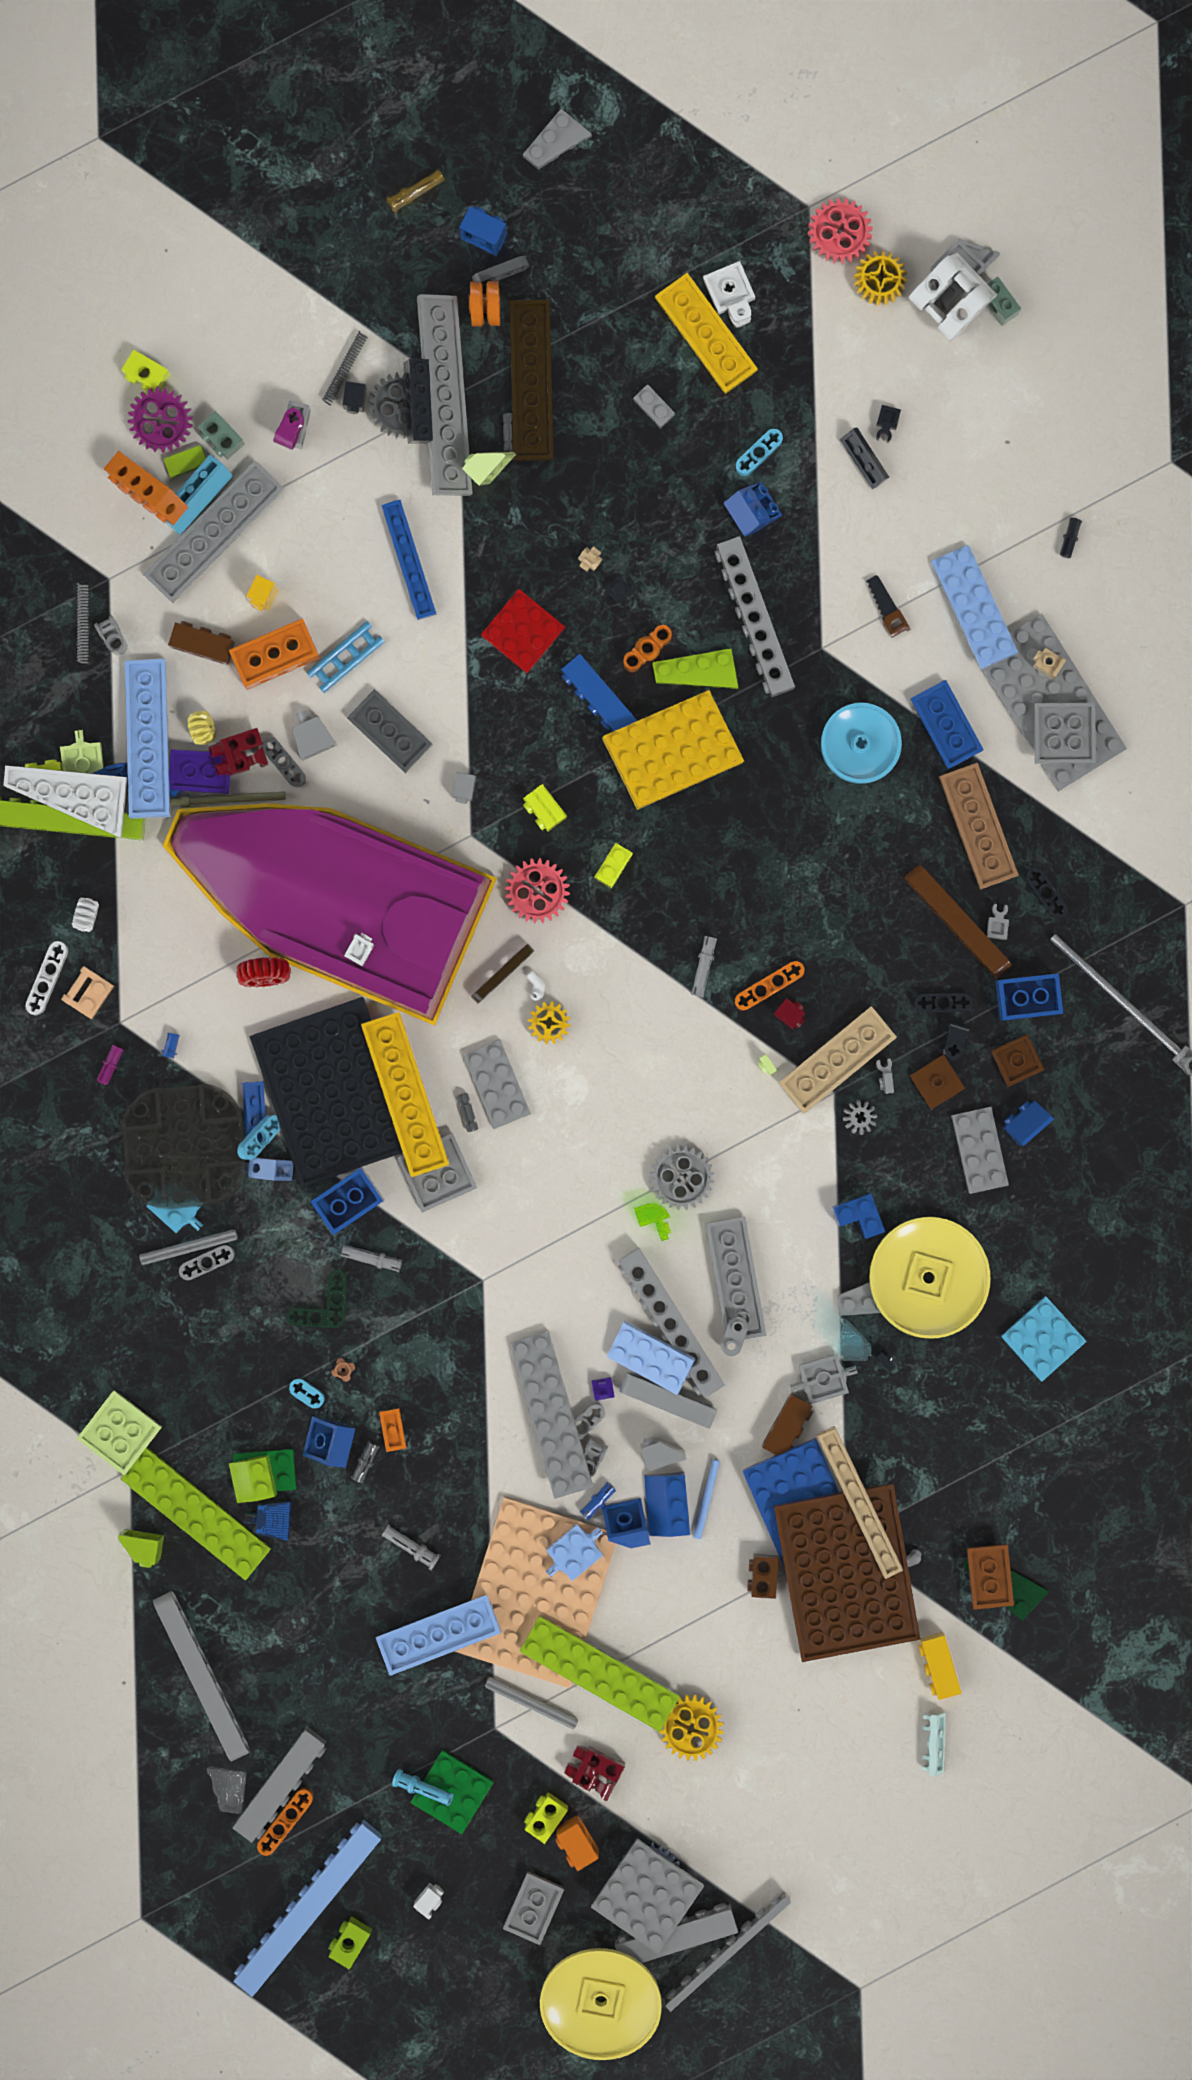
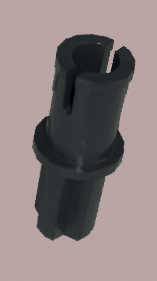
[1060,517,1082,559]

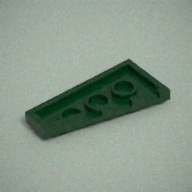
[962,1559,1049,1621]

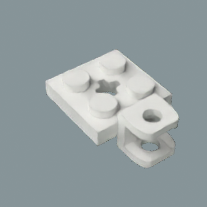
[703,261,755,328]

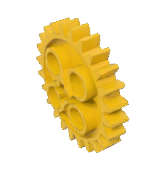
[659,1694,725,1761]

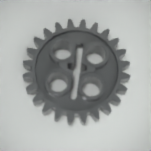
[368,372,407,439]

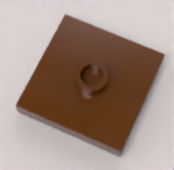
[991,1034,1045,1087]
[909,1054,965,1110]

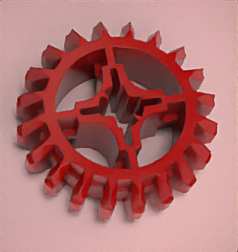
[236,957,291,988]

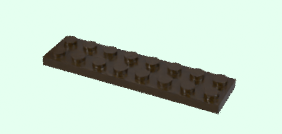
[510,300,554,461]

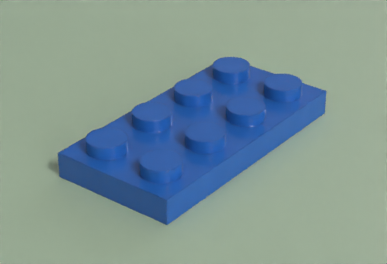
[910,680,984,769]

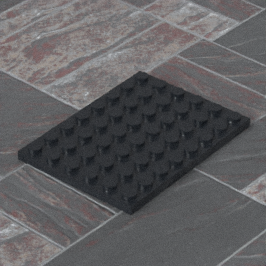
[249,997,403,1188]

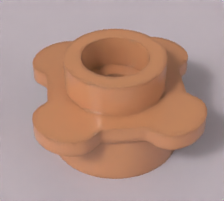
[332,1358,355,1382]

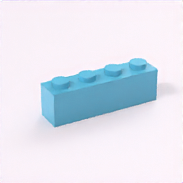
[165,454,233,535]

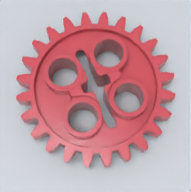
[808,198,873,265]
[505,858,570,924]

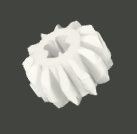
[72,898,99,932]

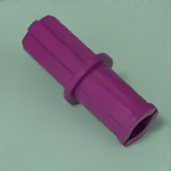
[97,1045,124,1085]

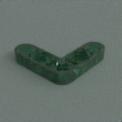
[286,1269,347,1328]

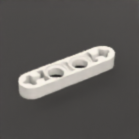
[26,941,68,1015]

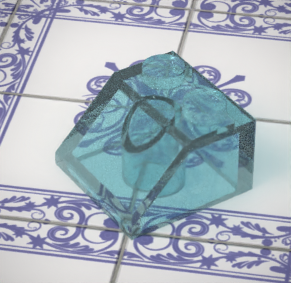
[840,1317,871,1361]

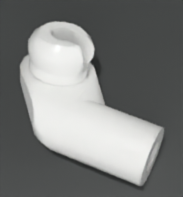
[526,970,545,1001]

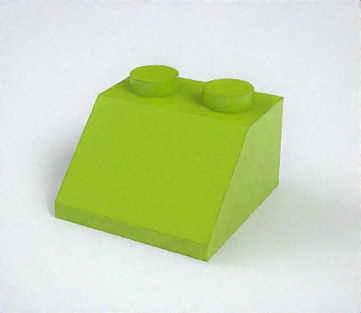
[229,1454,277,1503]
[118,1529,164,1568]

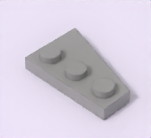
[523,109,592,169]

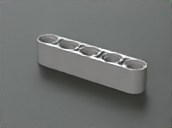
[619,1372,717,1429]

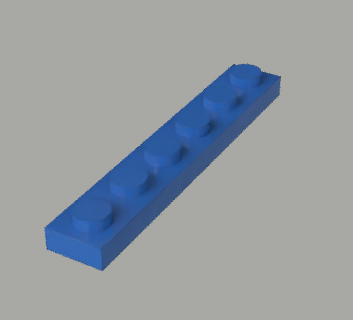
[381,499,437,620]

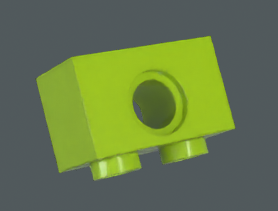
[328,1917,372,1969]

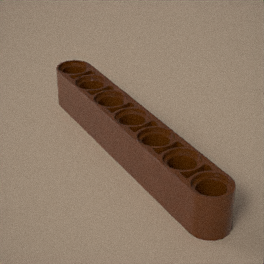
[904,864,1012,979]

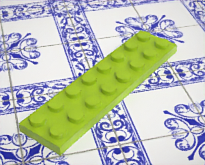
[120,1447,271,1581]
[519,1615,680,1732]

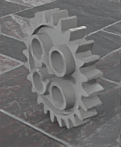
[650,1145,715,1210]

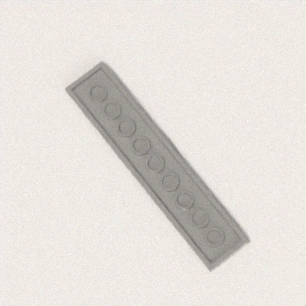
[417,294,472,496]

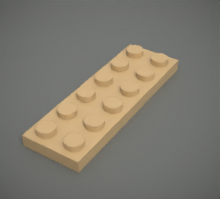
[779,1006,897,1114]

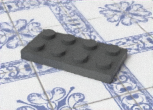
[347,689,433,774]

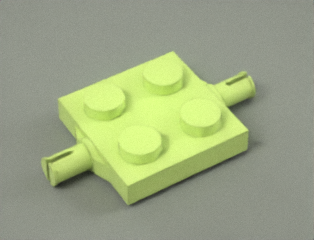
[60,730,104,774]

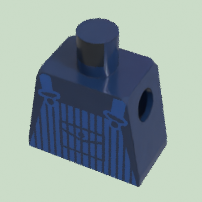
[245,1500,292,1541]

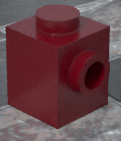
[773,998,805,1029]

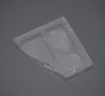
[207,1767,247,1814]

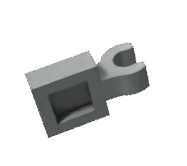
[876,1059,894,1094]

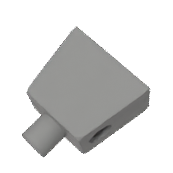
[293,709,337,761]

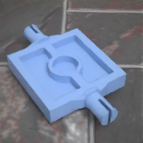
[546,1523,603,1581]

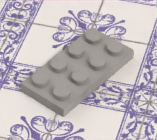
[463,1040,531,1129]
[951,1107,1009,1194]

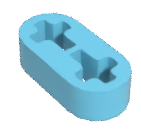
[289,1378,325,1408]

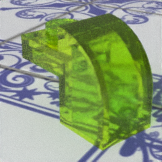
[633,1203,671,1241]

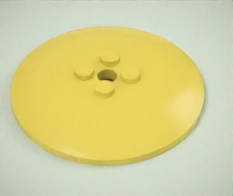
[869,1217,990,1338]
[540,1948,662,2060]

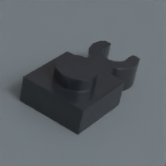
[876,405,901,443]

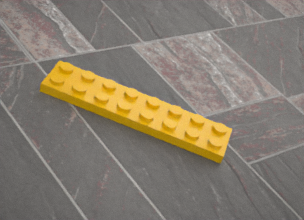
[361,1012,450,1177]

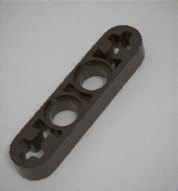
[471,944,535,1004]

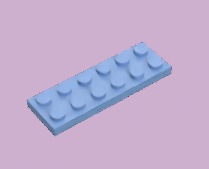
[932,545,1018,670]
[376,1594,502,1676]

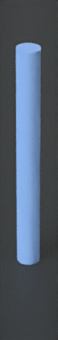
[693,1459,720,1540]

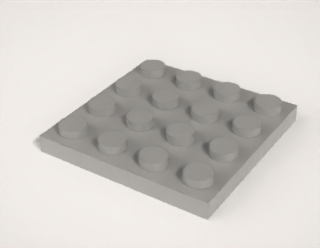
[591,1838,704,1954]

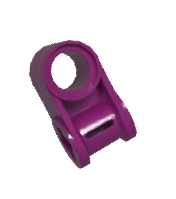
[273,408,304,450]

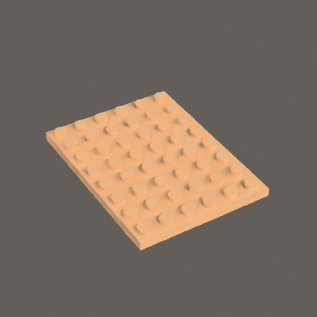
[455,1497,616,1688]

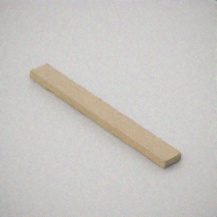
[816,1426,903,1579]

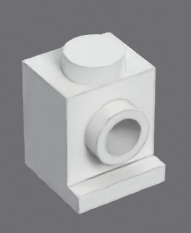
[413,1883,444,1919]

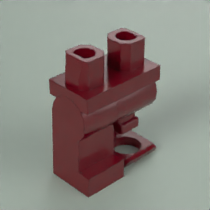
[208,728,269,777]
[564,1745,625,1801]

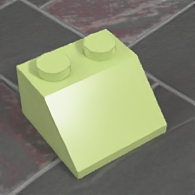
[462,452,516,485]

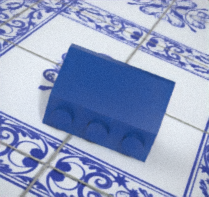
[644,1472,690,1537]

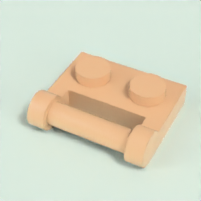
[61,966,114,1019]

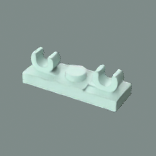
[922,1712,946,1777]

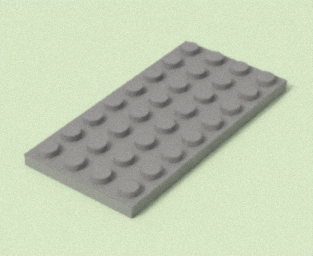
[973,614,1127,792]

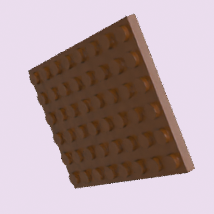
[774,1483,921,1662]

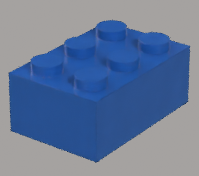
[995,974,1063,1021]
[311,1167,385,1235]

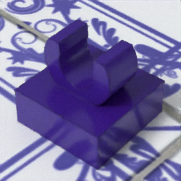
[591,1377,615,1401]

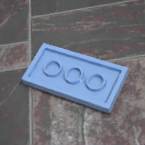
[607,1321,695,1395]

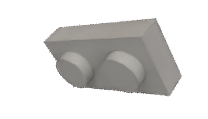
[633,385,675,429]

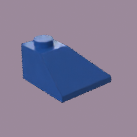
[602,1498,651,1549]

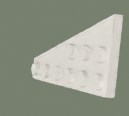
[4,766,127,838]

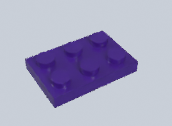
[169,749,230,794]

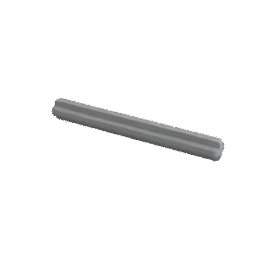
[140,1229,238,1265]
[485,1677,578,1729]

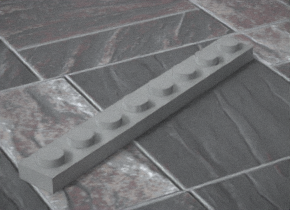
[665,1892,791,2012]

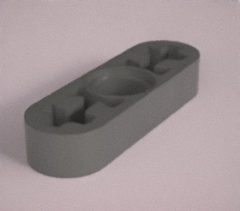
[472,256,529,286]
[262,737,306,788]

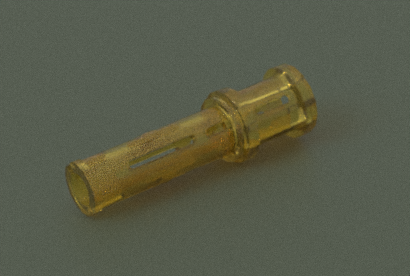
[386,170,445,214]

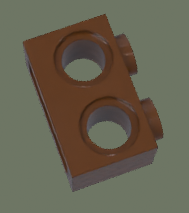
[747,1554,778,1599]

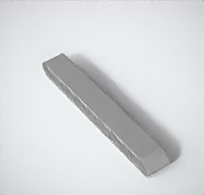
[153,1591,250,1762]

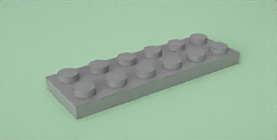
[705,1216,766,1340]

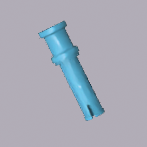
[392,1769,453,1806]

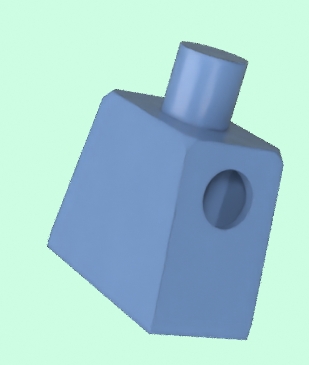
[242,1157,293,1181]

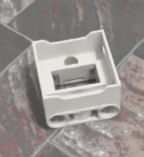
[908,253,997,341]

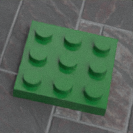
[411,1749,494,1834]

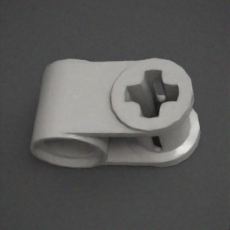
[94,615,128,655]
[584,1438,608,1477]

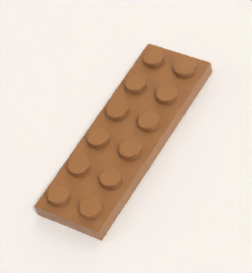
[939,763,1019,890]

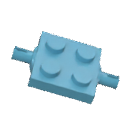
[146,1177,204,1233]

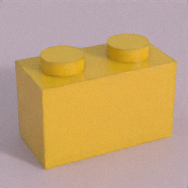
[246,574,279,612]

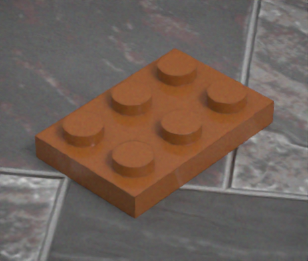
[967,1544,1014,1609]

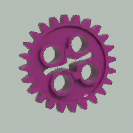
[127,386,193,453]

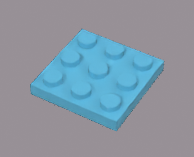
[1001,1296,1087,1382]

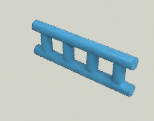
[306,621,385,693]

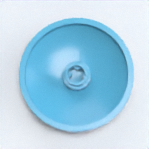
[821,703,902,784]

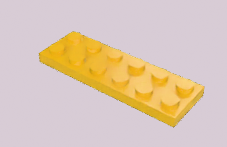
[655,273,758,394]

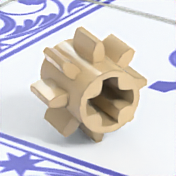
[578,546,603,571]

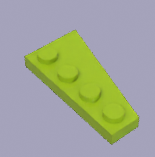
[652,649,738,689]

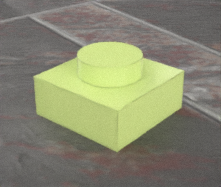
[758,1054,777,1075]

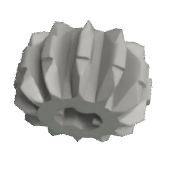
[843,1100,877,1135]

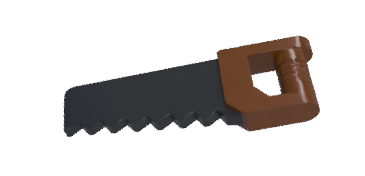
[866,575,911,638]

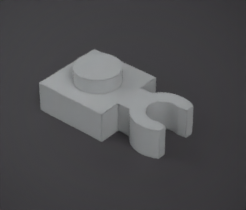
[986,904,1009,940]

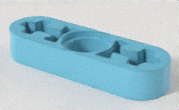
[735,429,783,476]
[238,1115,281,1160]

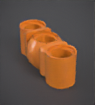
[623,625,672,672]

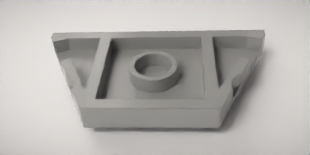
[930,239,1000,310]

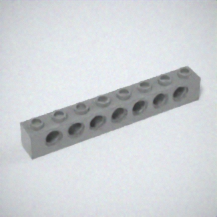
[714,536,795,697]
[618,1248,725,1398]

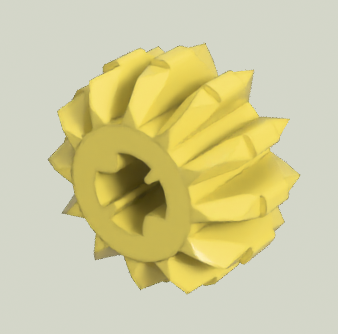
[187,711,216,745]

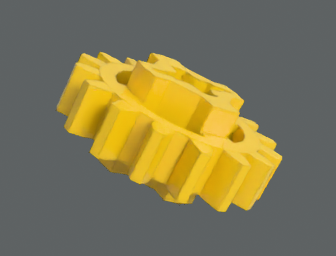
[528,1001,571,1045]

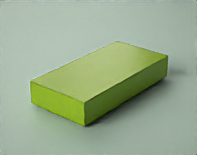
[164,445,206,479]

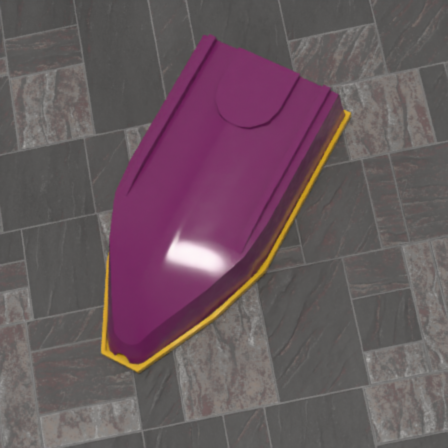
[163,803,497,1026]

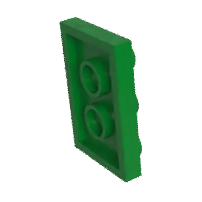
[233,1449,297,1491]

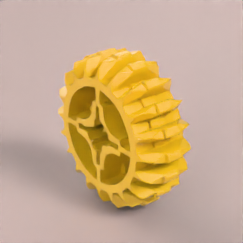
[853,251,908,306]

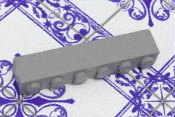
[233,1726,326,1843]
[615,1903,738,1963]

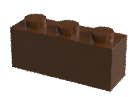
[168,621,235,666]
[761,1393,813,1456]

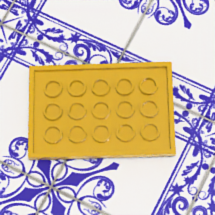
[602,690,744,810]

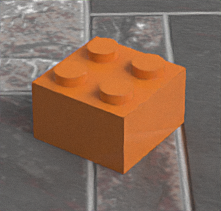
[555,1814,599,1871]

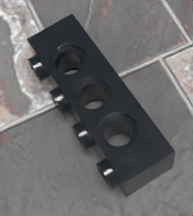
[403,359,433,444]

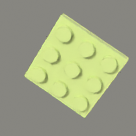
[77,1390,162,1476]

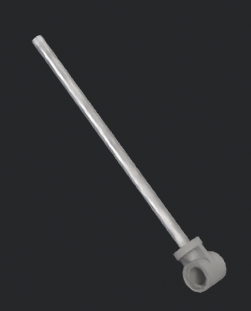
[1050,934,1192,1076]

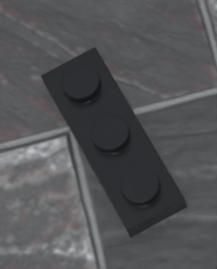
[840,427,889,489]

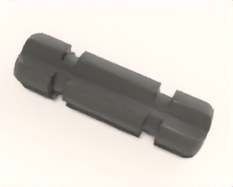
[503,413,513,452]
[457,1093,478,1132]

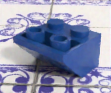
[724,482,782,537]

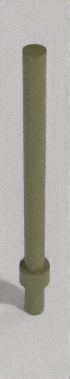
[170,791,286,807]

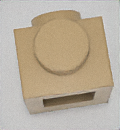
[1033,648,1066,680]

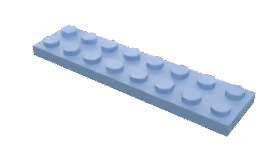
[125,659,170,819]

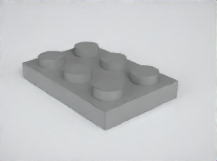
[503,1871,564,1945]

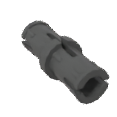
[351,1441,380,1483]

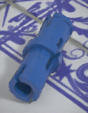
[580,1482,616,1520]

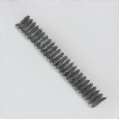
[322,331,368,406]

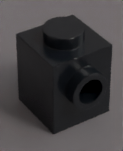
[342,381,367,414]

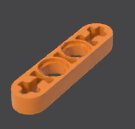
[735,961,804,1010]
[257,1787,313,1856]

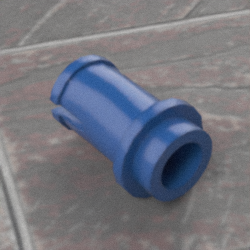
[161,1032,180,1059]

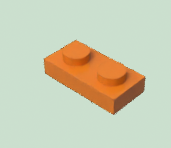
[379,1408,407,1452]

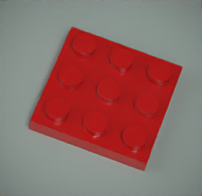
[481,589,565,674]

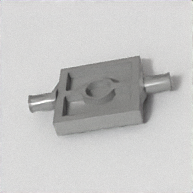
[790,1354,858,1404]

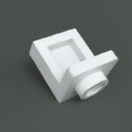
[344,933,374,966]

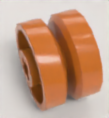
[469,281,500,327]

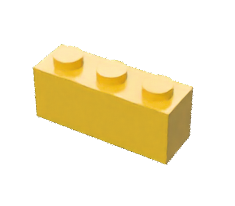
[918,1632,962,1700]

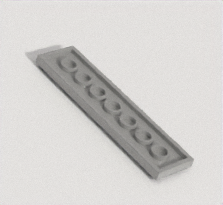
[143,461,284,603]
[510,1331,594,1499]

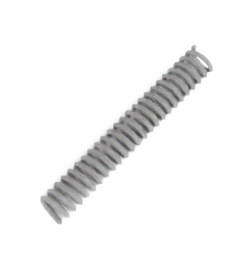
[77,583,89,663]

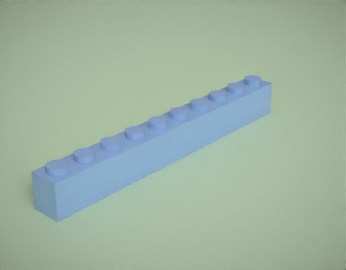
[234,1820,382,1997]

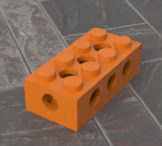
[104,450,188,526]
[229,618,321,690]

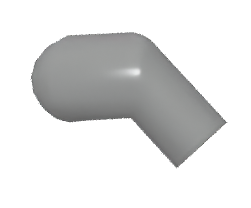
[906,1549,922,1567]

